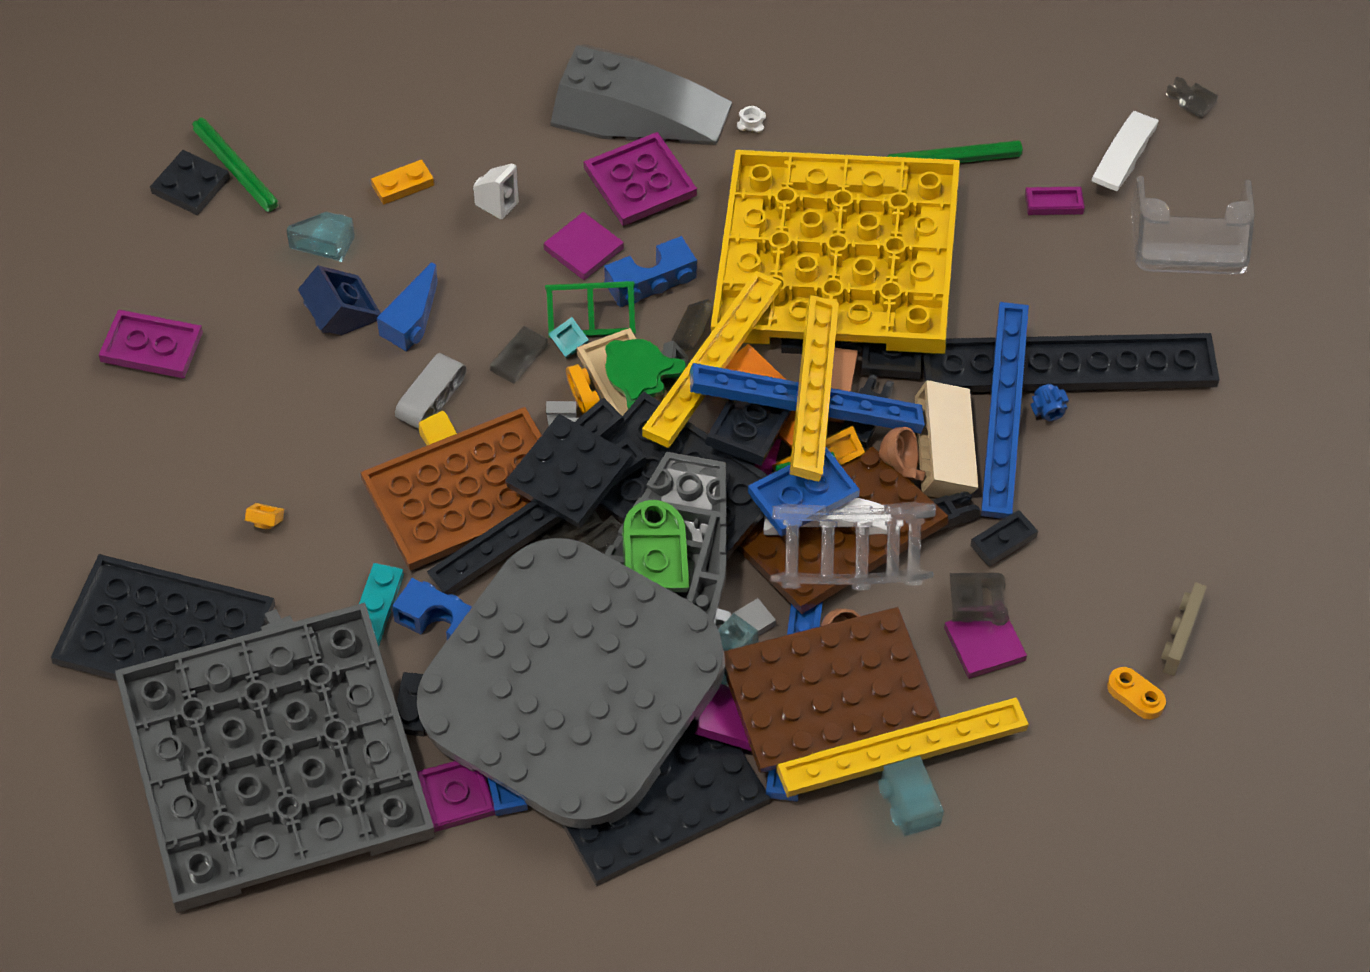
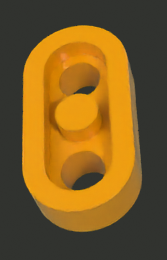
[566,364,600,415]
[1107,667,1166,720]

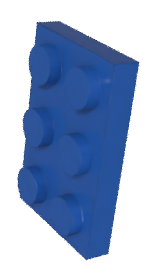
[748,447,860,537]

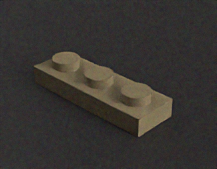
[1161,582,1207,676]

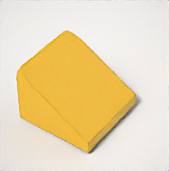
[418,410,457,445]

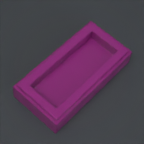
[1025,187,1085,215]

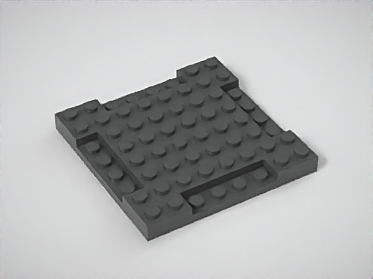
[115,603,435,912]

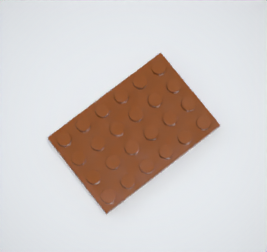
[360,407,541,571]

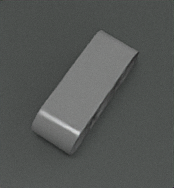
[395,353,467,429]

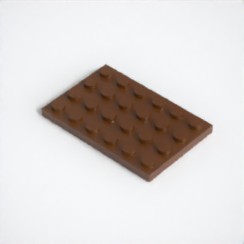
[737,447,949,614]
[724,607,941,773]

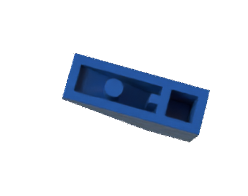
[377,262,438,352]

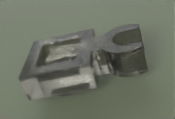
[1166,77,1218,119]

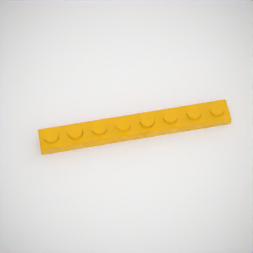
[642,271,782,448]
[789,295,839,482]
[776,697,1029,797]

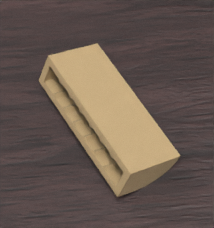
[915,380,978,498]

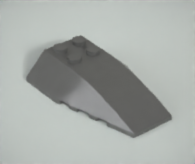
[551,45,732,145]
[605,452,726,622]

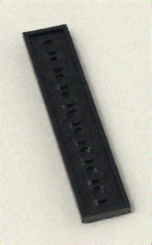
[922,333,1220,392]

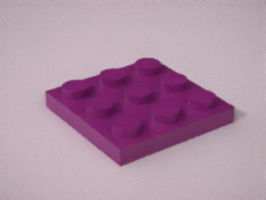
[584,132,697,226]

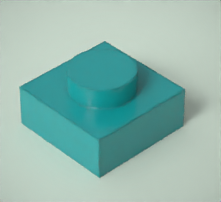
[549,317,590,359]

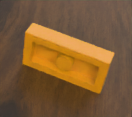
[371,159,434,205]

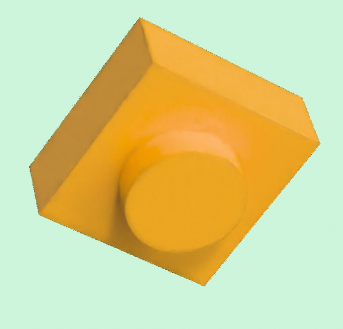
[245,503,285,529]

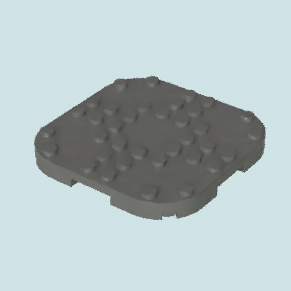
[417,538,725,829]

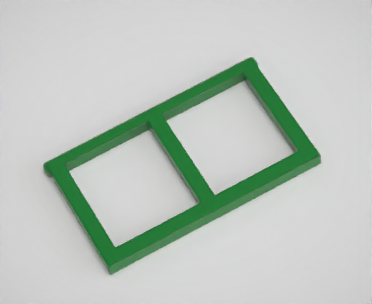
[545,281,636,337]

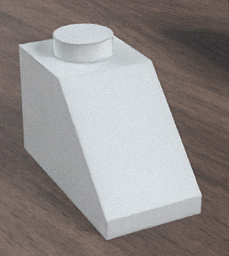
[473,163,519,220]

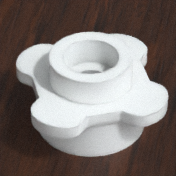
[737,106,766,133]

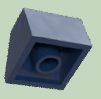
[298,265,381,335]

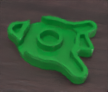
[605,339,687,409]

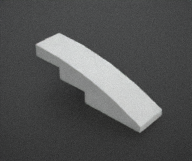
[1091,111,1159,191]

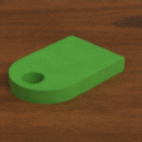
[622,500,689,592]

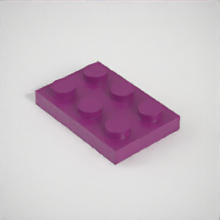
[98,309,203,378]

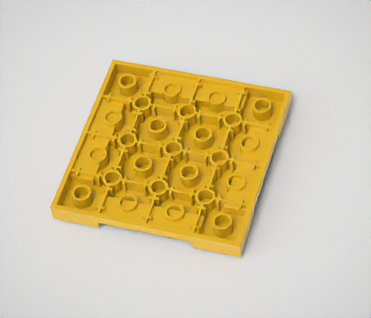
[711,150,960,354]

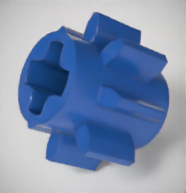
[1030,384,1069,421]

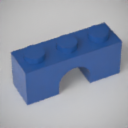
[604,236,697,308]
[392,578,472,640]

